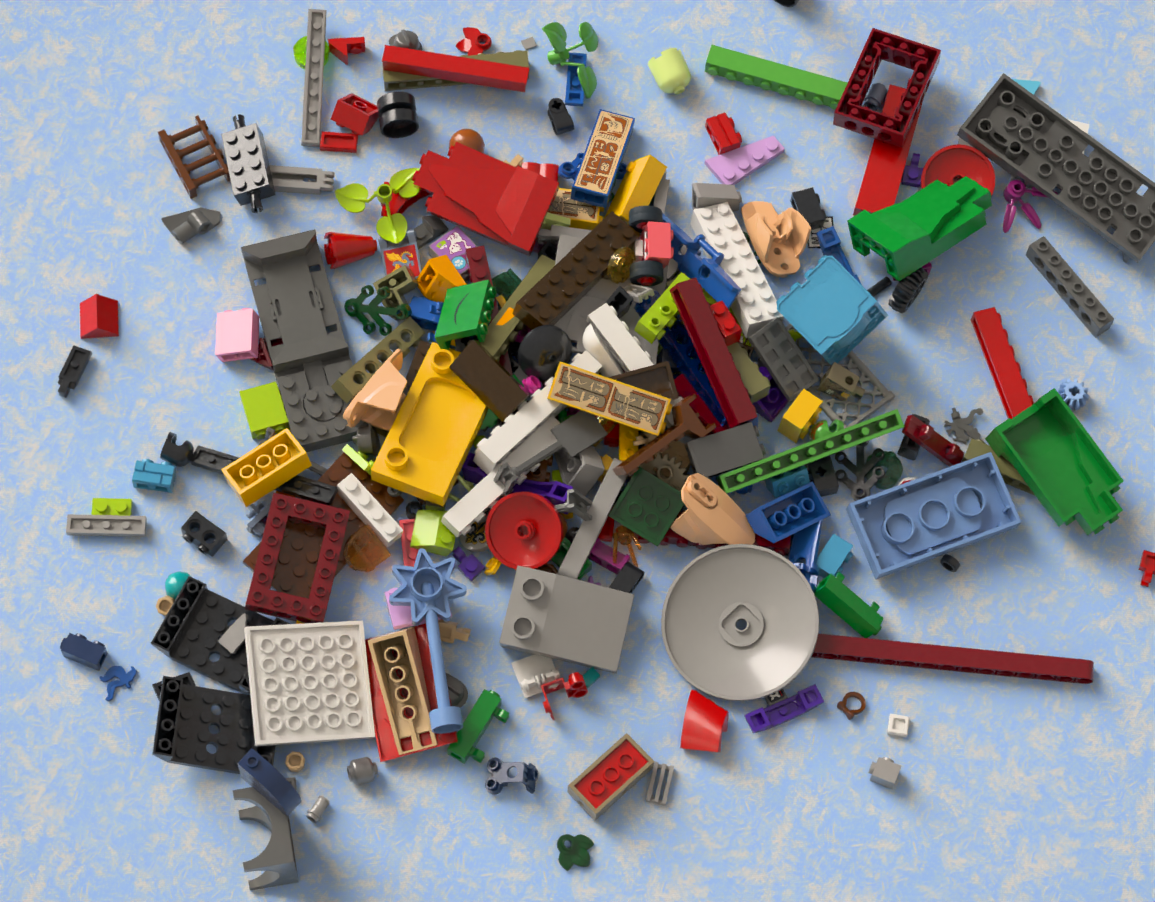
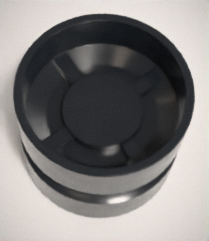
[377,92,419,138]

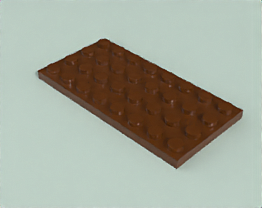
[243,452,404,599]

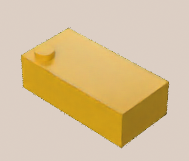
[604,155,667,225]
[221,428,312,507]

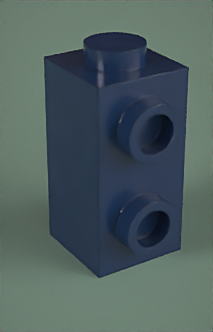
[60,633,108,671]

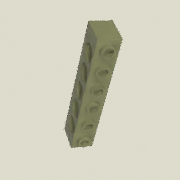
[331,317,425,404]

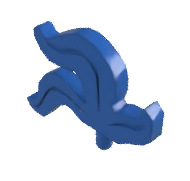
[100,666,137,701]

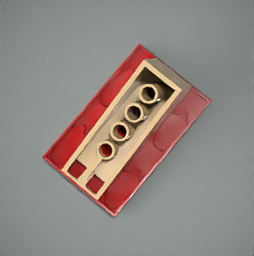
[365,623,458,762]

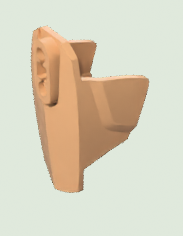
[741,201,811,278]
[343,348,407,431]
[671,473,755,545]

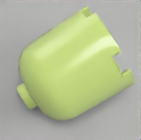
[647,48,691,94]

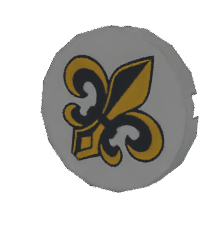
[460,515,489,552]

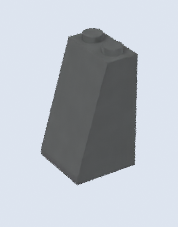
[684,422,766,478]

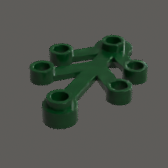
[344,285,412,336]

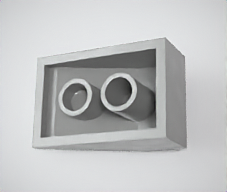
[554,445,605,496]

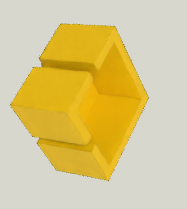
[777,389,823,443]

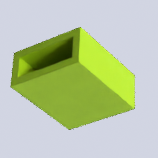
[239,382,289,439]

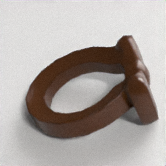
[837,692,866,720]

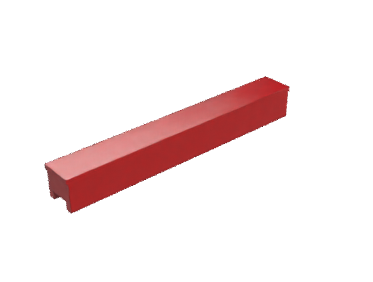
[382,45,529,92]

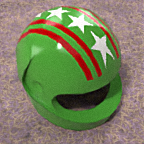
[809,419,844,441]

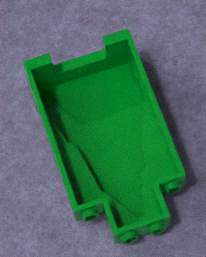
[847,176,992,281]
[985,388,1123,536]

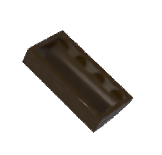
[449,340,530,422]
[608,361,679,400]

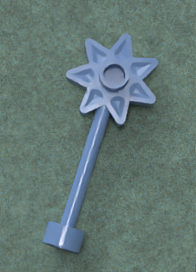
[389,548,467,734]

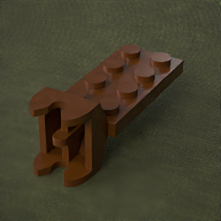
[612,394,717,476]

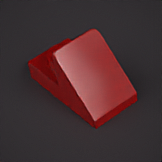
[328,37,365,65]

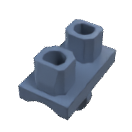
[246,502,271,537]

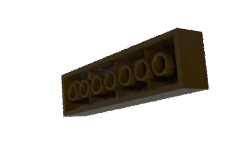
[512,211,640,330]

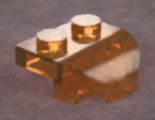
[344,523,391,572]

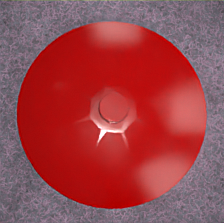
[921,144,995,197]
[485,491,563,570]

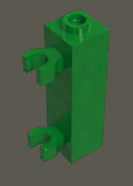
[814,572,883,638]
[447,689,509,764]

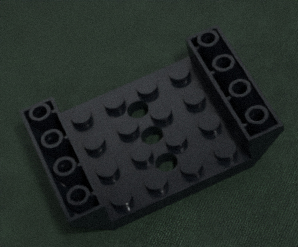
[151,576,290,694]
[152,676,276,774]

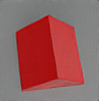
[80,294,119,339]

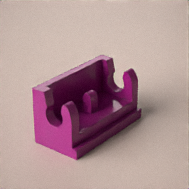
[588,538,631,575]

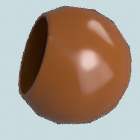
[449,129,485,153]

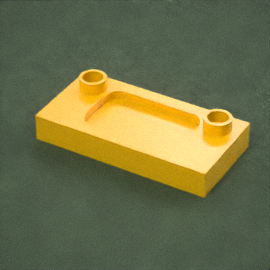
[371,342,489,506]

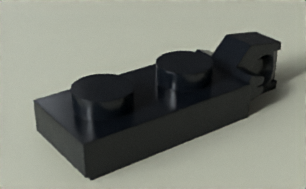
[58,345,92,398]

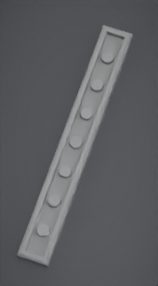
[301,9,327,147]

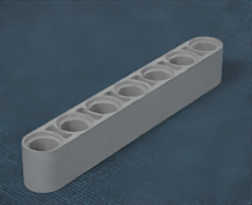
[557,458,629,579]

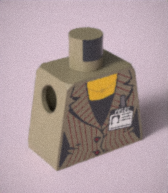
[817,362,865,401]

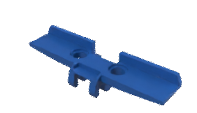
[662,214,742,310]
[789,520,822,593]

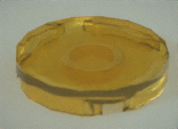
[607,247,636,284]

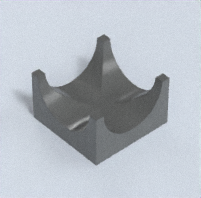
[233,787,299,891]

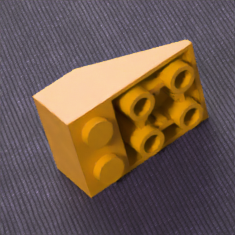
[416,255,467,303]

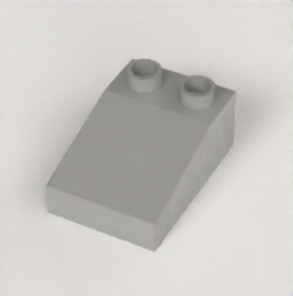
[499,565,634,674]

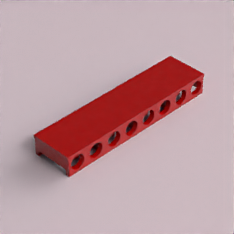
[853,84,924,216]

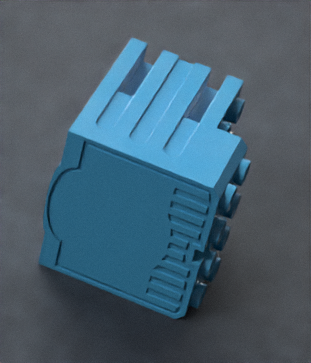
[776,255,888,365]

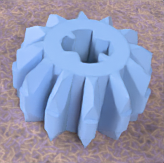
[1057,378,1089,411]

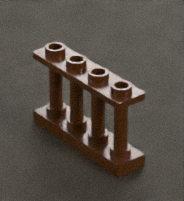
[158,115,231,199]

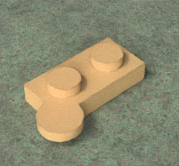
[633,432,657,446]

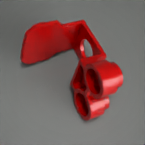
[541,672,588,720]

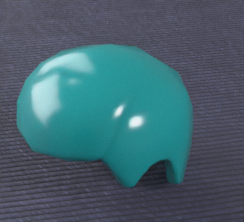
[165,571,191,599]

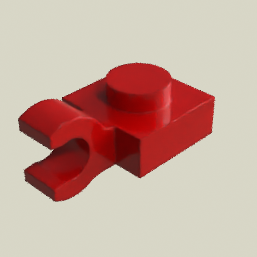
[1138,550,1155,587]

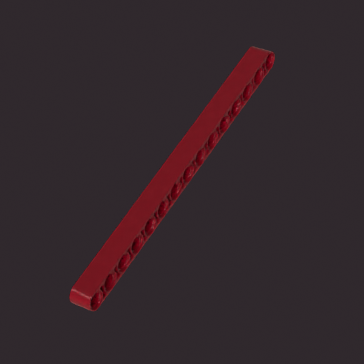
[811,634,1094,684]

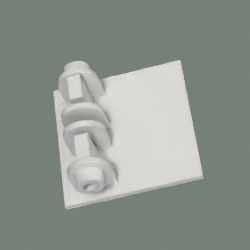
[511,655,560,698]

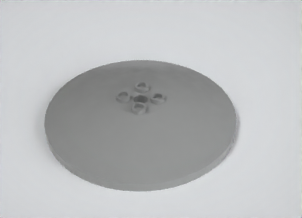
[661,544,819,701]

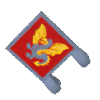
[378,229,422,279]

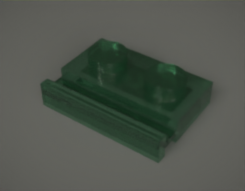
[492,268,522,302]

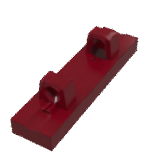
[902,415,965,467]

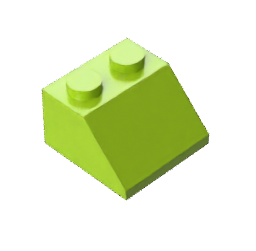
[410,510,456,557]

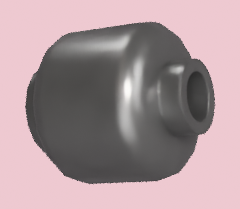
[347,757,378,785]

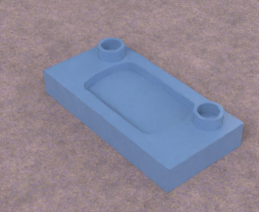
[846,452,1021,580]

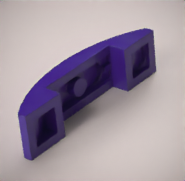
[744,684,824,733]

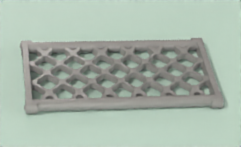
[785,324,895,429]

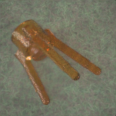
[612,525,642,567]

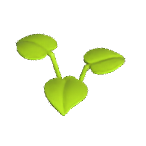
[335,168,420,244]

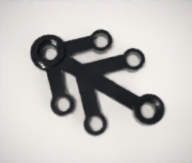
[835,441,885,501]

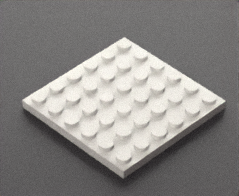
[244,620,375,746]

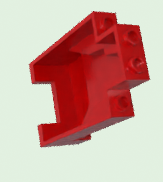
[412,142,559,256]

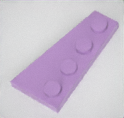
[704,135,785,185]

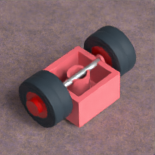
[629,206,674,286]

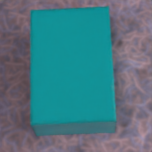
[583,667,600,688]

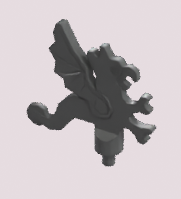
[944,408,983,444]

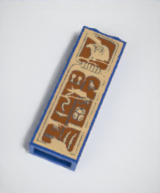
[570,109,635,208]

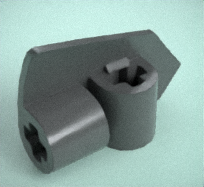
[162,207,221,245]

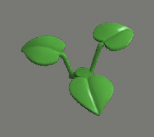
[542,22,598,99]

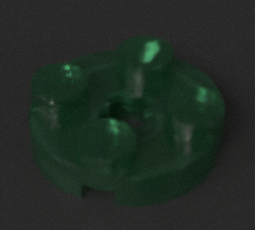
[865,451,903,489]

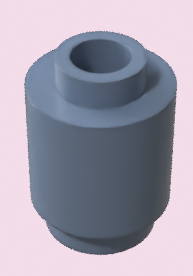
[864,83,888,111]

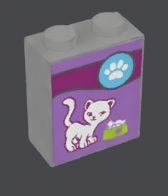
[429,225,477,282]

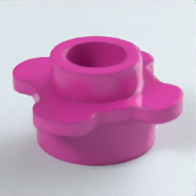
[522,375,541,395]

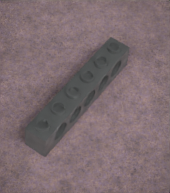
[1026,236,1114,338]

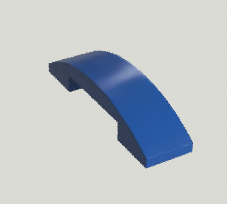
[565,52,587,107]
[816,226,862,285]

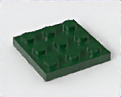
[608,466,684,547]

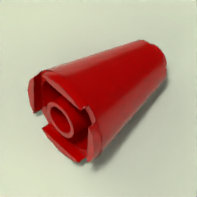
[324,232,377,269]

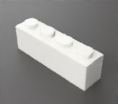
[337,473,403,548]

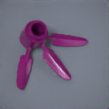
[1003,180,1058,233]

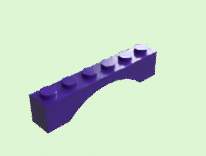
[461,452,574,515]

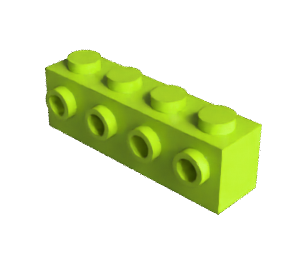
[634,272,690,344]

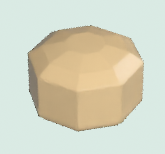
[156,596,175,616]
[285,751,305,772]

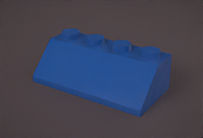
[745,481,831,543]

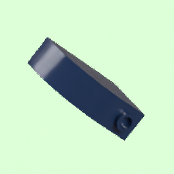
[238,748,301,817]

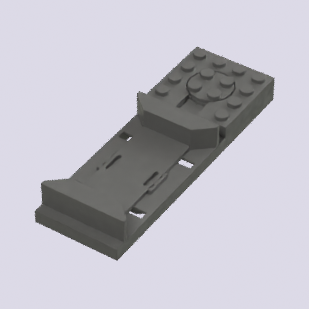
[957,73,1155,263]
[241,229,369,452]

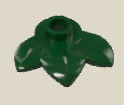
[557,834,594,871]

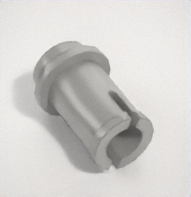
[306,796,330,823]

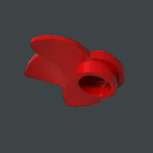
[456,27,492,56]

